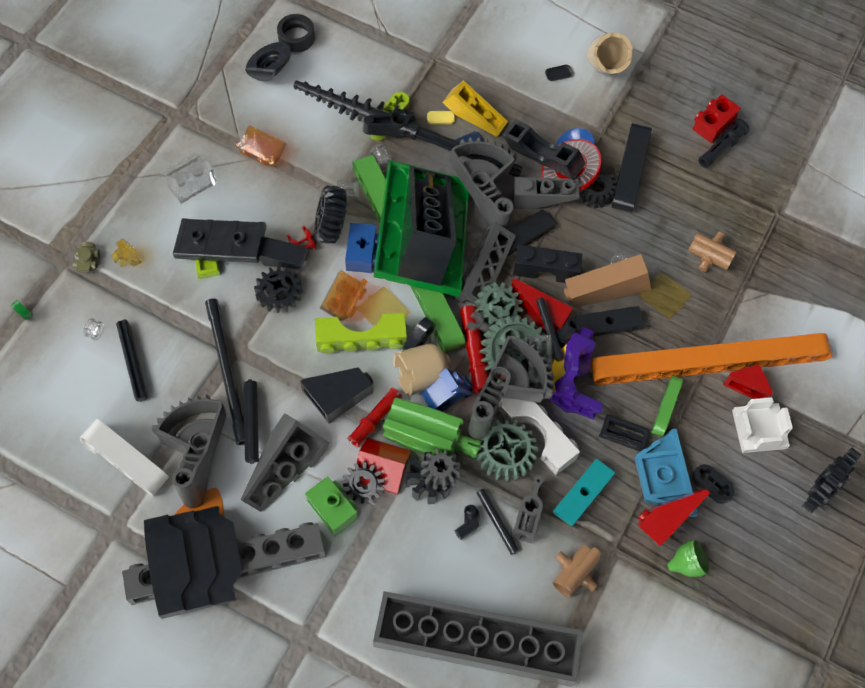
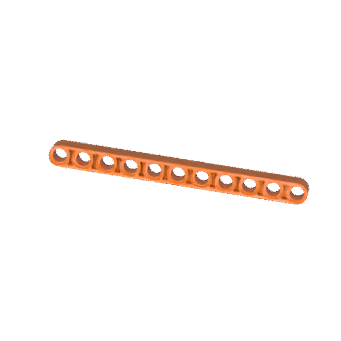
[591,333,833,385]

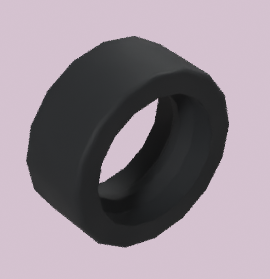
[277,14,315,53]

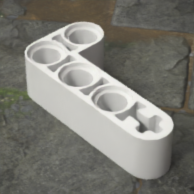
[80,419,169,496]

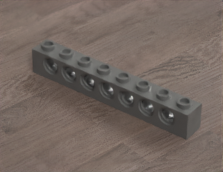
[122,522,326,605]

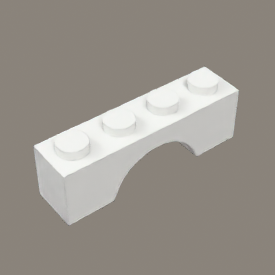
[498,398,580,476]

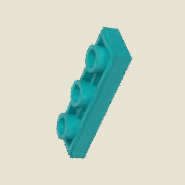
[553,458,615,527]

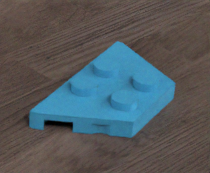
[635,429,698,517]

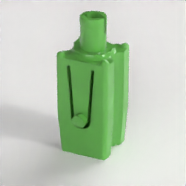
[383,398,482,458]

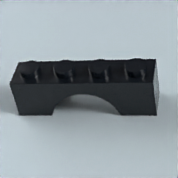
[503,119,586,180]

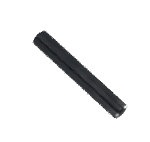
[116,319,148,402]
[243,379,259,464]

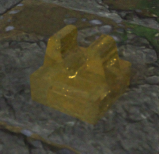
[111,238,142,267]

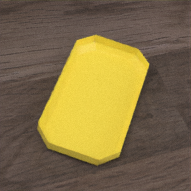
[427,111,455,125]

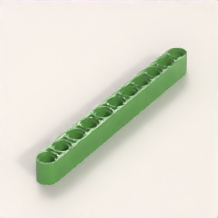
[352,155,466,353]

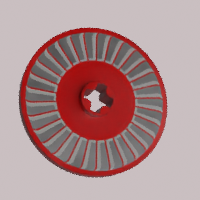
[541,139,602,192]

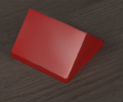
[355,438,412,495]

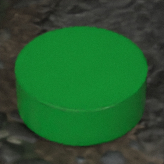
[11,299,33,321]

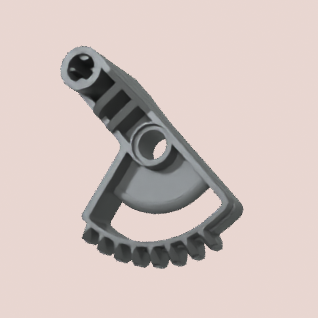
[450,137,517,235]
[468,336,554,439]
[152,394,227,508]

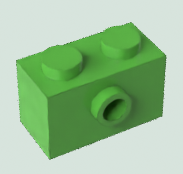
[304,476,358,536]

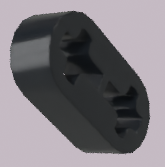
[402,317,436,350]
[692,464,735,504]

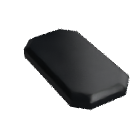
[545,64,573,81]

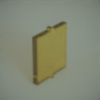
[639,272,691,320]
[357,287,409,327]

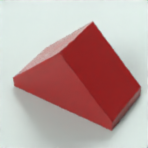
[723,364,773,399]

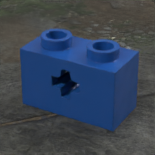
[345,223,379,273]

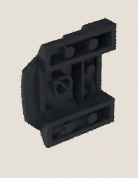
[144,506,243,619]

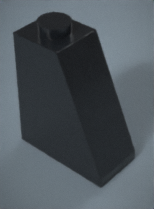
[300,367,374,424]

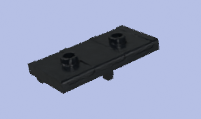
[173,218,267,263]

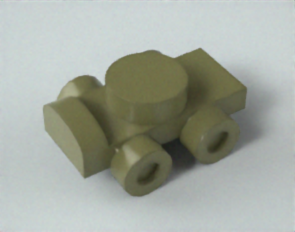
[73,242,100,273]

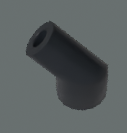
[454,504,480,540]

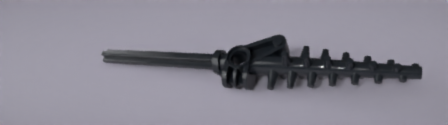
[293,80,523,177]

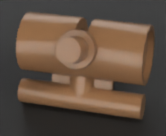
[688,232,737,272]
[552,545,601,598]

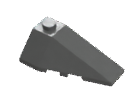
[241,413,330,512]

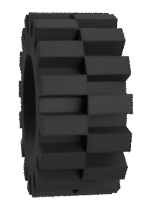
[579,168,617,208]

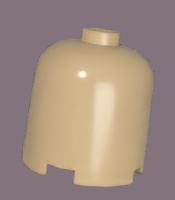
[588,32,633,74]
[393,344,451,396]

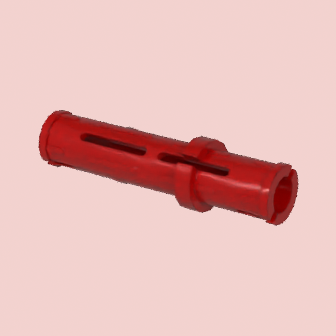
[347,387,402,447]

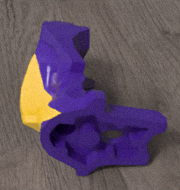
[548,327,603,420]

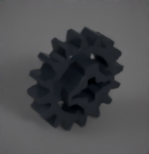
[254,266,303,313]

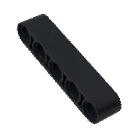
[611,123,652,213]

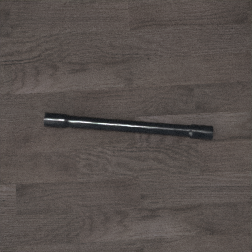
[205,298,244,445]

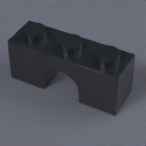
[513,244,583,283]

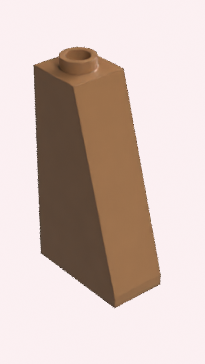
[564,254,651,307]

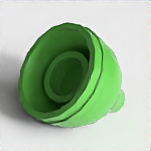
[668,539,709,578]

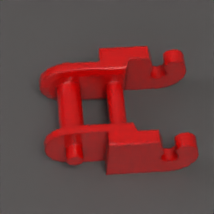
[286,225,316,249]

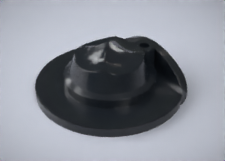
[245,42,291,82]

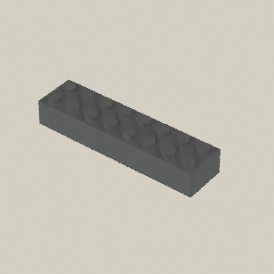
[373,591,583,687]

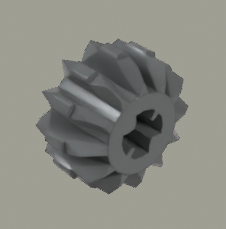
[420,449,461,490]

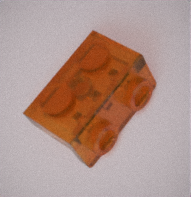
[234,125,286,166]
[320,270,367,322]

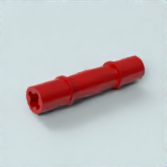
[460,305,489,394]

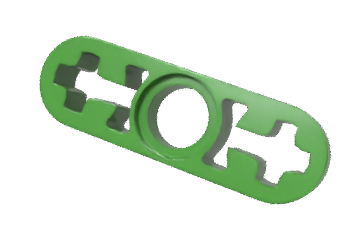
[651,375,683,437]

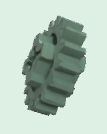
[475,282,523,325]

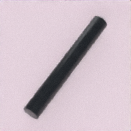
[536,298,564,362]
[476,488,519,555]

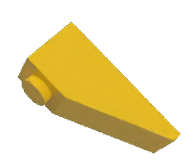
[442,80,508,137]

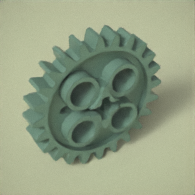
[480,316,552,386]

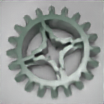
[476,418,538,482]

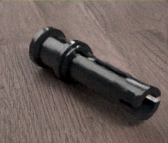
[698,119,750,168]

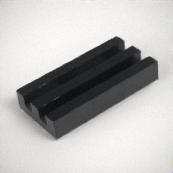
[599,414,650,452]

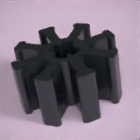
[406,452,450,505]

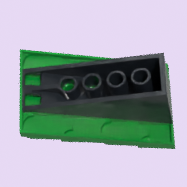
[374,160,469,297]

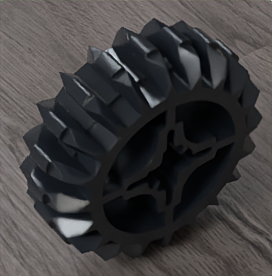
[314,185,347,244]

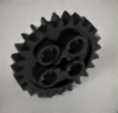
[801,447,862,514]

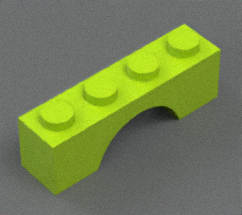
[315,313,407,354]

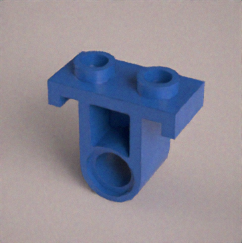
[421,368,473,412]

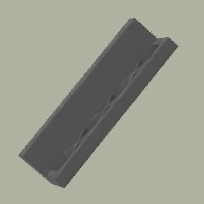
[453,222,516,307]

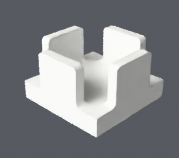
[732,397,792,453]

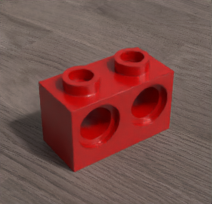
[692,94,741,144]

